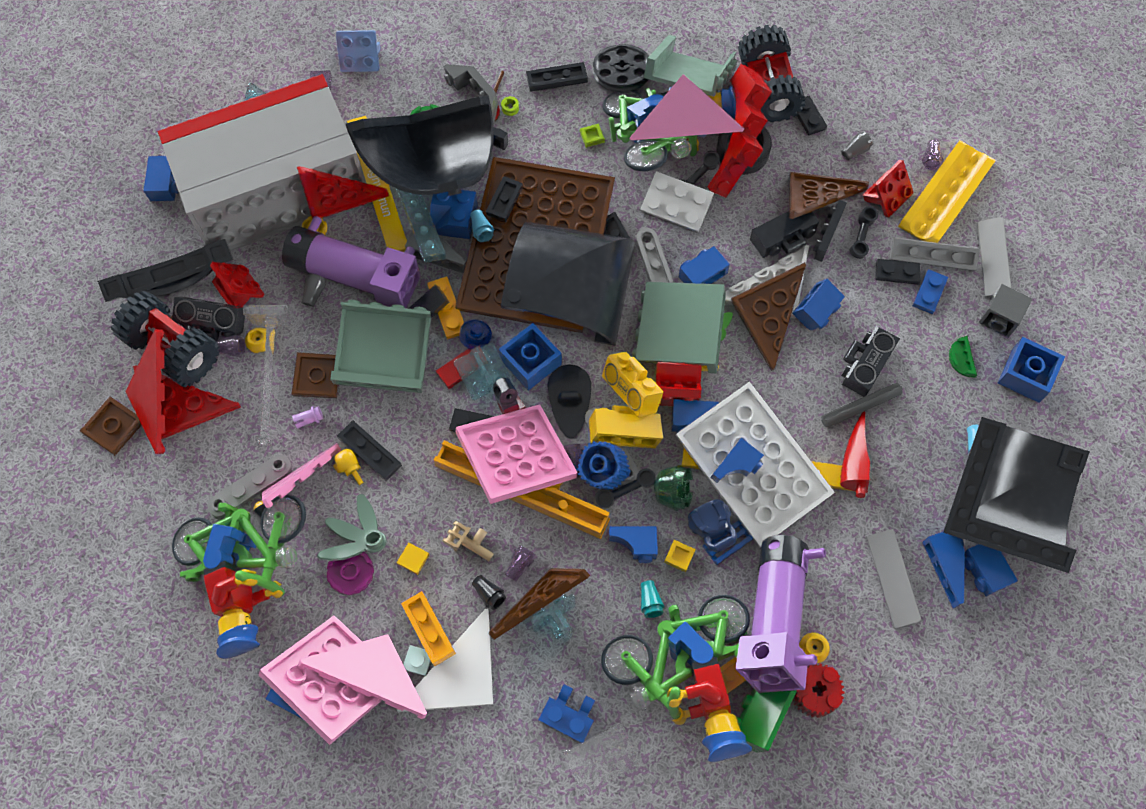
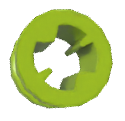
[501,96,519,116]

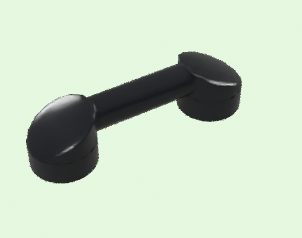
[681,151,720,185]
[849,206,878,259]
[595,468,656,508]

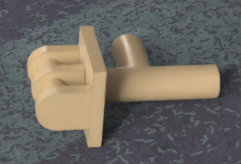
[442,521,494,562]

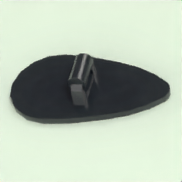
[547,364,591,438]

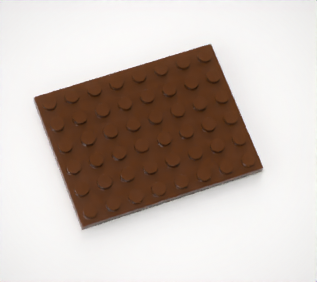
[455,157,615,333]

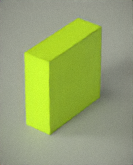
[580,124,605,148]

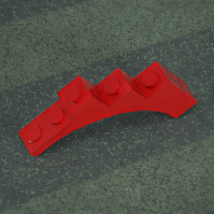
[707,64,772,198]

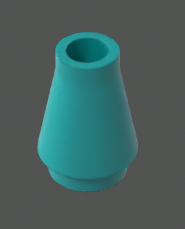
[640,580,665,618]

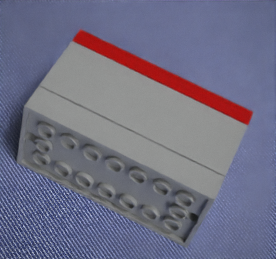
[157,74,366,251]

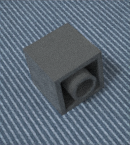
[978,284,1032,338]

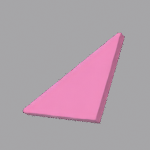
[629,74,744,140]
[262,443,341,508]
[298,634,427,719]

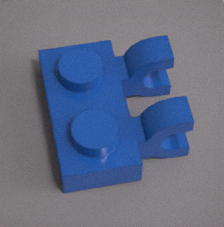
[538,684,595,743]

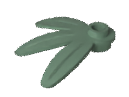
[317,494,387,561]

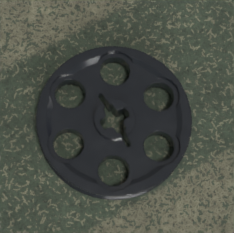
[593,44,649,92]

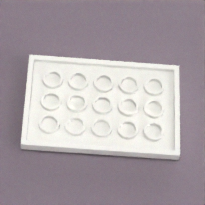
[675,382,835,548]

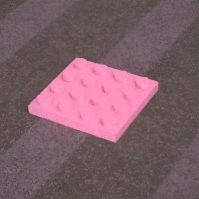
[456,404,577,504]
[259,616,382,745]

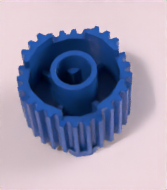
[577,441,630,490]

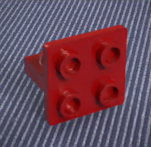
[863,160,914,218]
[210,262,265,307]
[656,362,702,406]

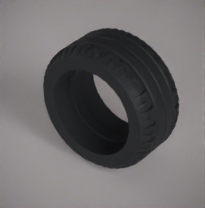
[716,127,772,175]

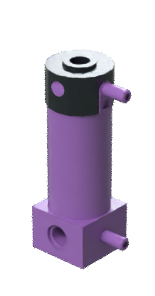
[282,216,421,309]
[736,535,826,693]

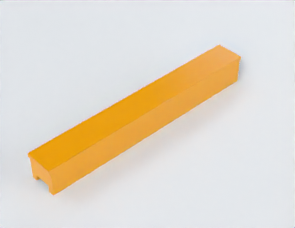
[434,440,610,539]

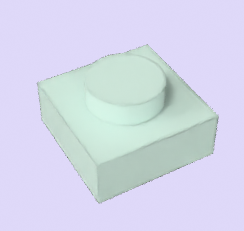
[403,645,431,676]

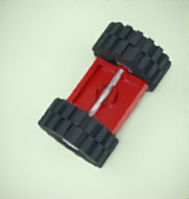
[738,25,806,123]
[111,291,220,387]

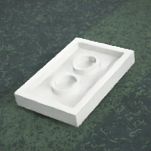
[640,171,714,232]

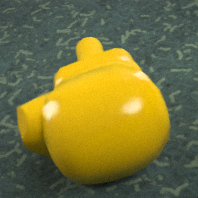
[333,449,364,486]

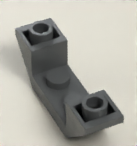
[443,64,499,126]

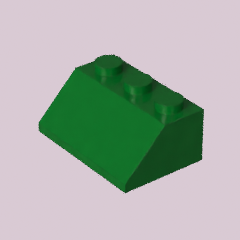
[736,688,797,753]

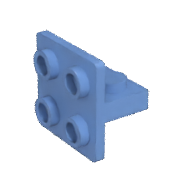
[336,30,380,72]

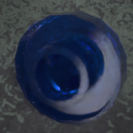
[459,319,492,351]

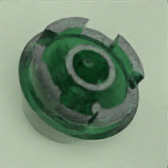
[654,465,693,511]

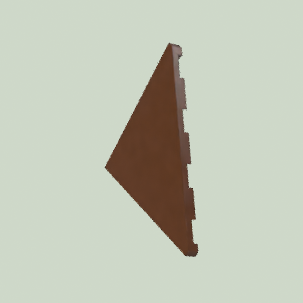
[789,172,869,219]
[731,262,806,371]
[488,568,590,640]

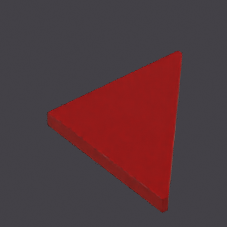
[297,166,389,219]
[125,329,165,454]
[133,365,241,440]

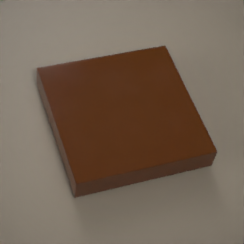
[291,352,339,399]
[80,397,142,456]

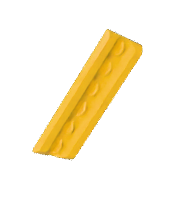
[898,140,996,243]

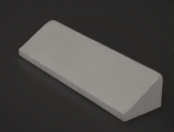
[977,217,1011,297]
[867,529,922,629]

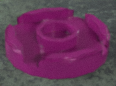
[326,552,374,595]

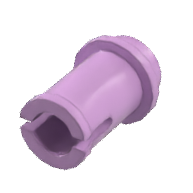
[292,406,323,429]

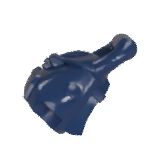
[688,499,737,552]

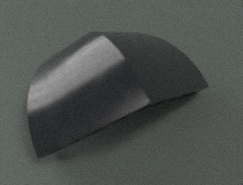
[346,96,493,196]
[501,222,635,346]
[943,417,1090,573]

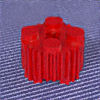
[792,663,845,718]

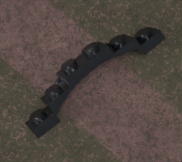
[97,239,234,302]

